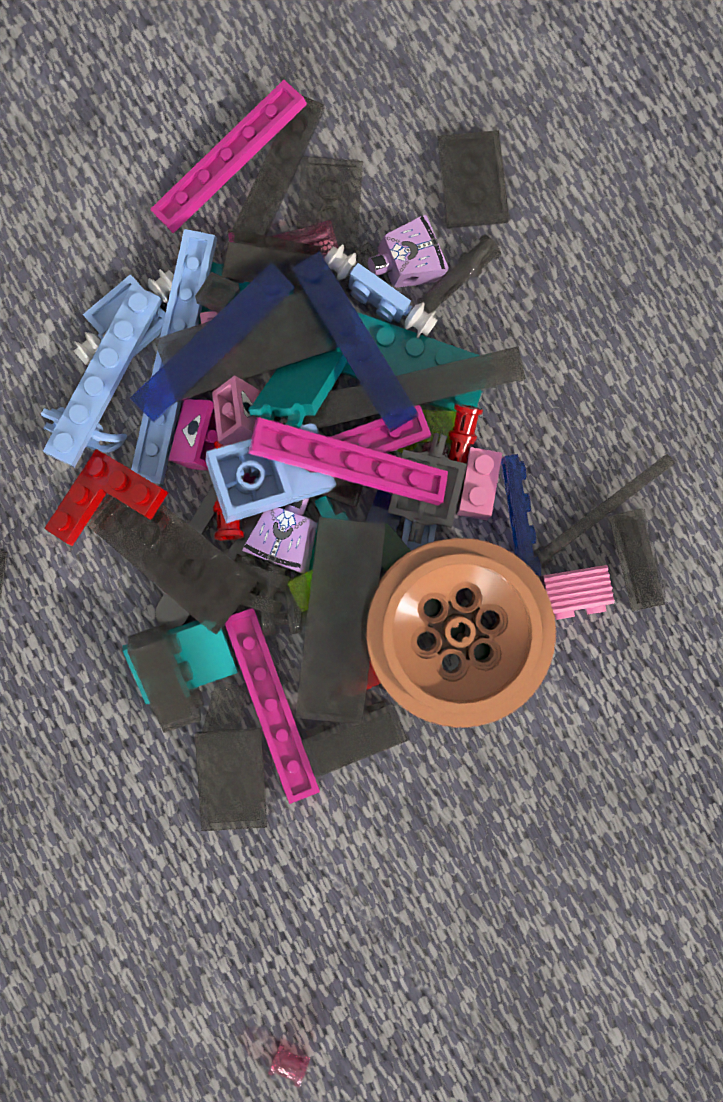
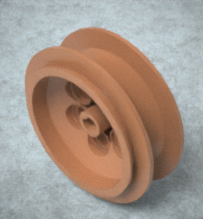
[366,538,556,727]

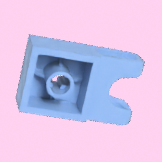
[205,423,336,523]

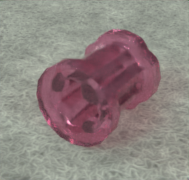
[268,1043,311,1088]

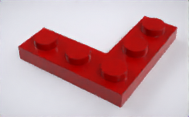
[44,449,168,546]

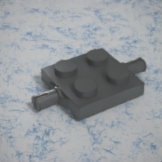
[388,433,467,544]

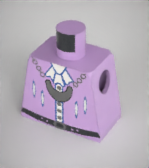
[368,215,449,288]
[242,498,317,575]

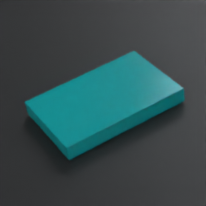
[122,614,238,704]

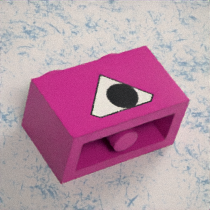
[168,399,218,471]

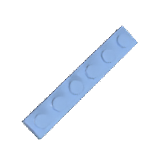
[43,284,162,468]

